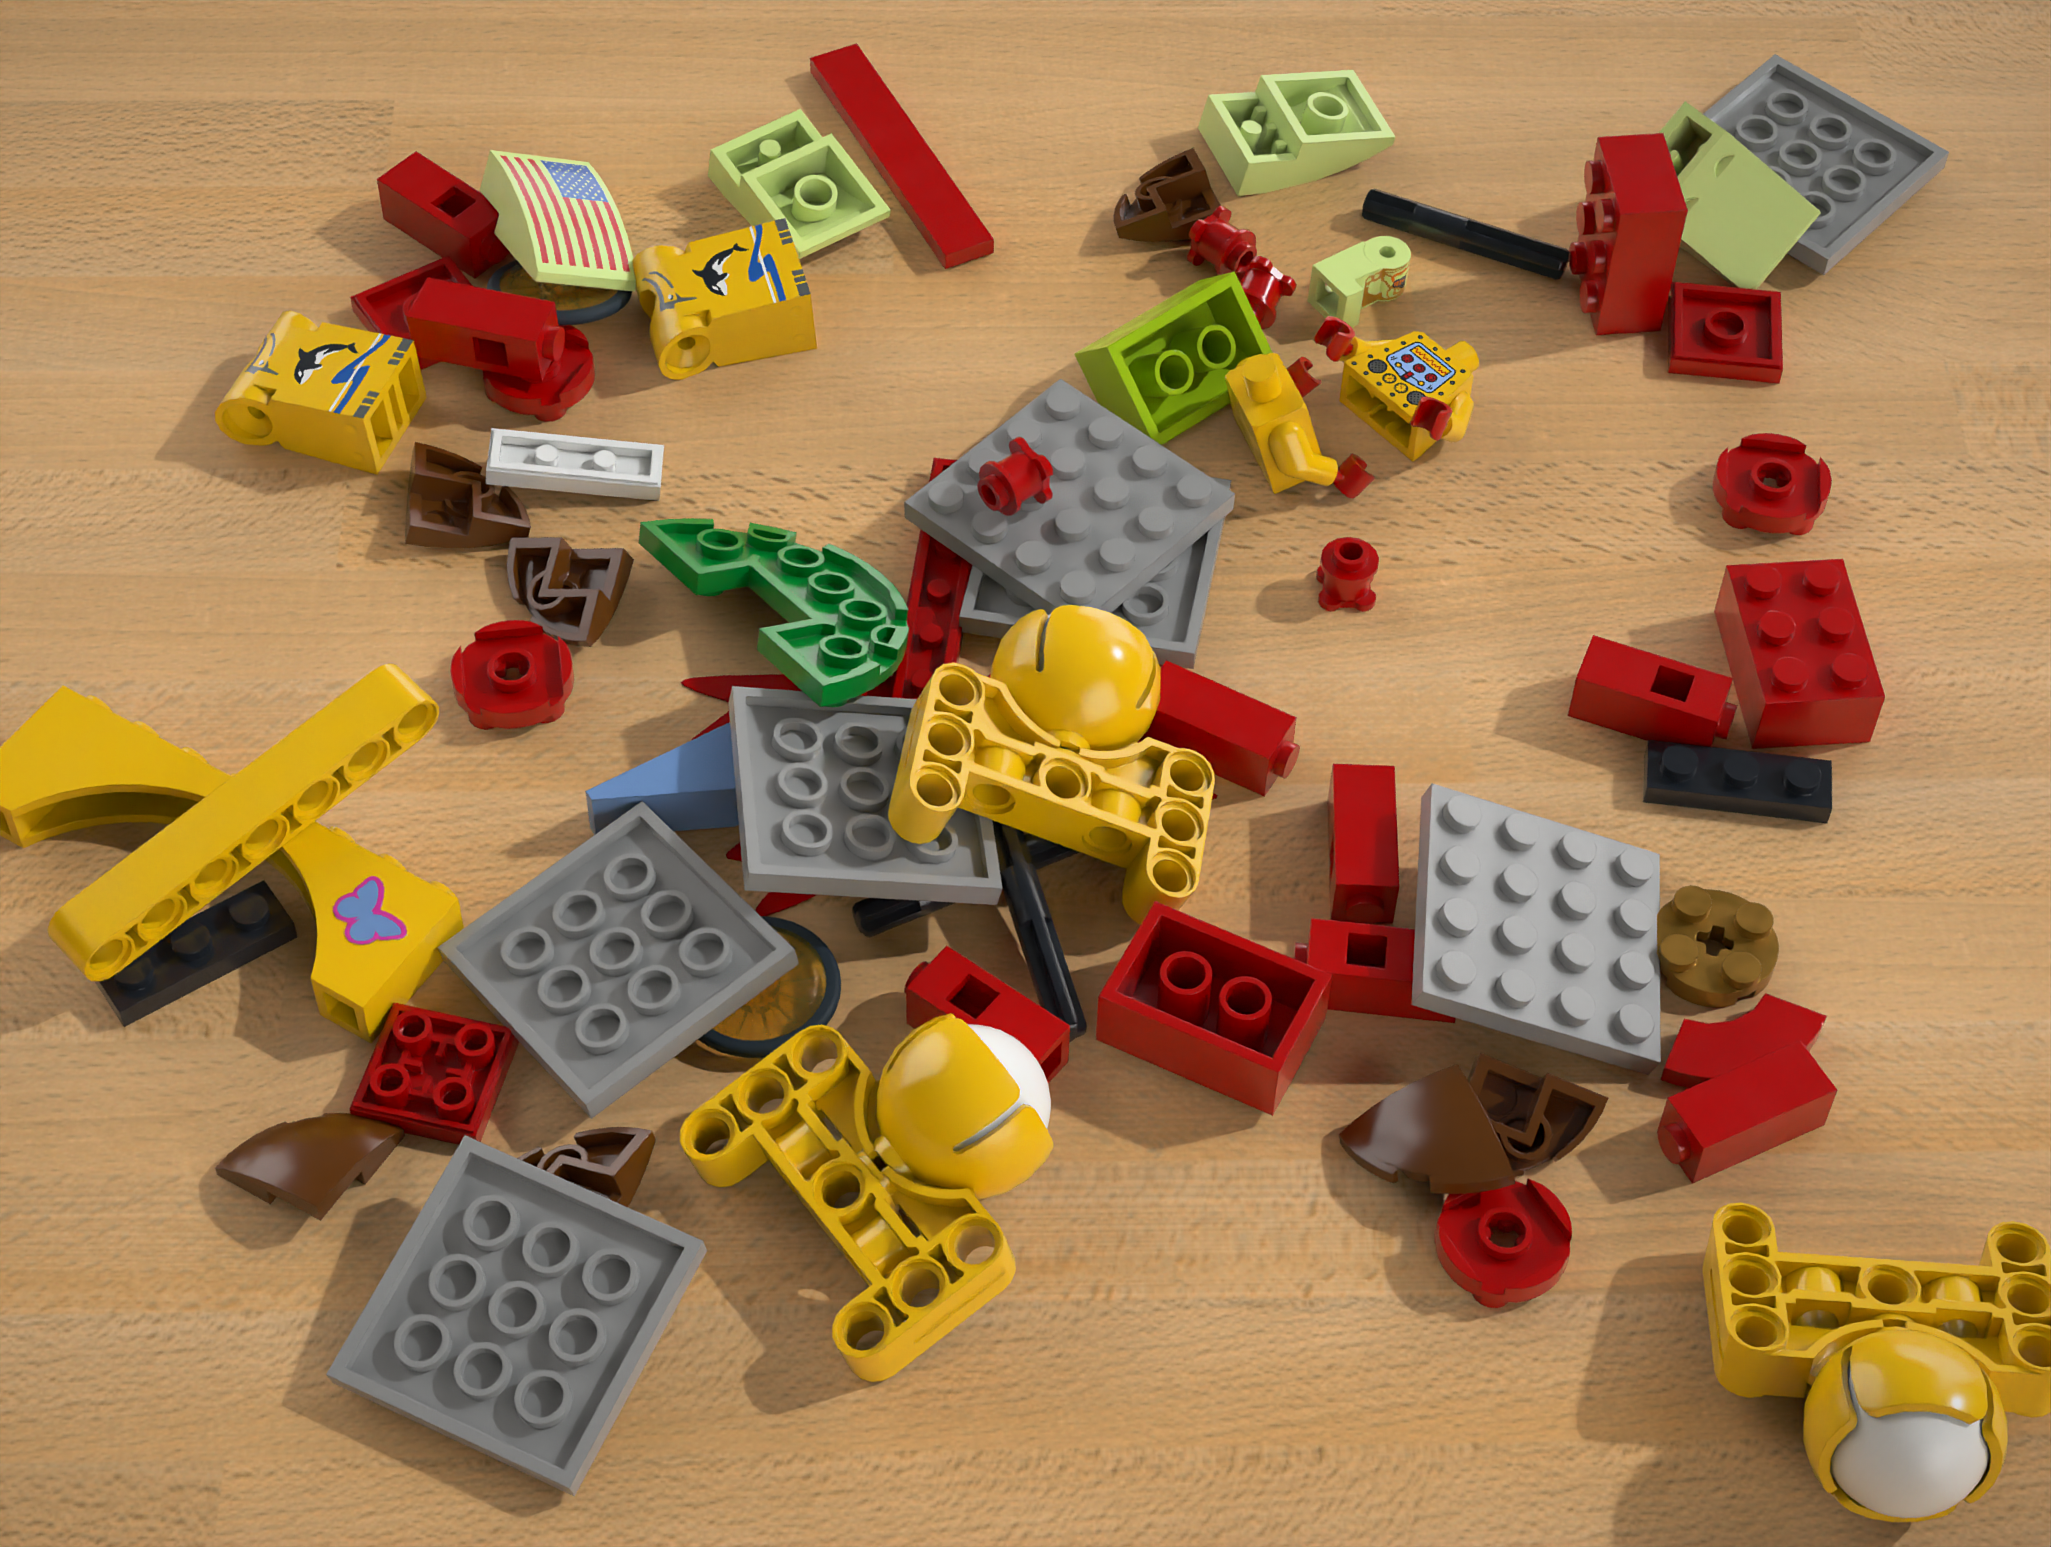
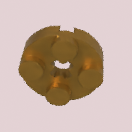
[1657,885,1779,1008]

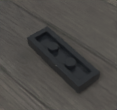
[1643,740,1832,823]
[95,880,298,1027]

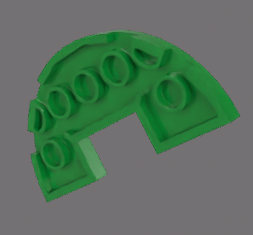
[638,518,909,708]

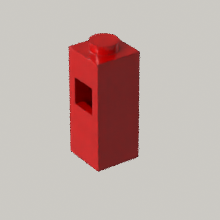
[377,151,510,279]
[406,277,565,382]
[1568,635,1738,747]
[1140,660,1300,797]
[1327,763,1400,924]
[1293,918,1456,1023]
[904,945,1070,1083]
[1657,1040,1838,1184]

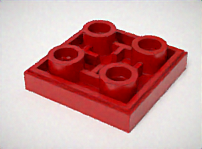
[349,1003,519,1145]

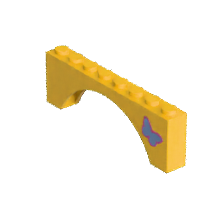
[0,685,464,1043]

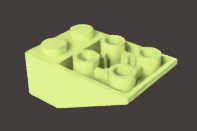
[1659,101,1821,289]

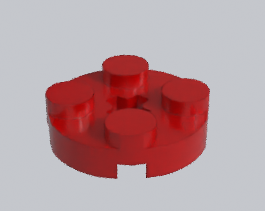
[483,325,595,422]
[1712,433,1832,535]
[450,620,574,730]
[1434,1178,1572,1308]

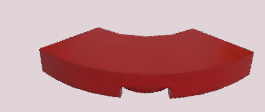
[1660,993,1827,1088]

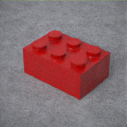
[1569,133,1688,335]
[1714,559,1885,749]
[1096,901,1333,1116]

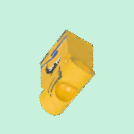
[632,218,817,380]
[215,310,427,475]

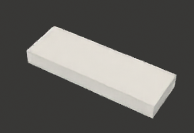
[486,428,664,501]

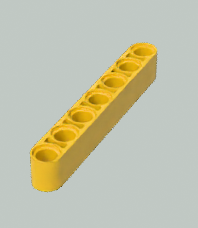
[47,663,439,982]

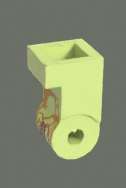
[1307,236,1411,328]

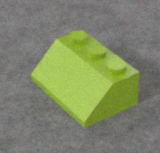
[1074,271,1273,445]

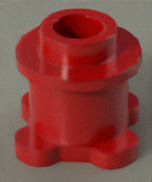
[1187,206,1257,275]
[1235,256,1297,330]
[977,437,1053,516]
[1316,537,1379,612]

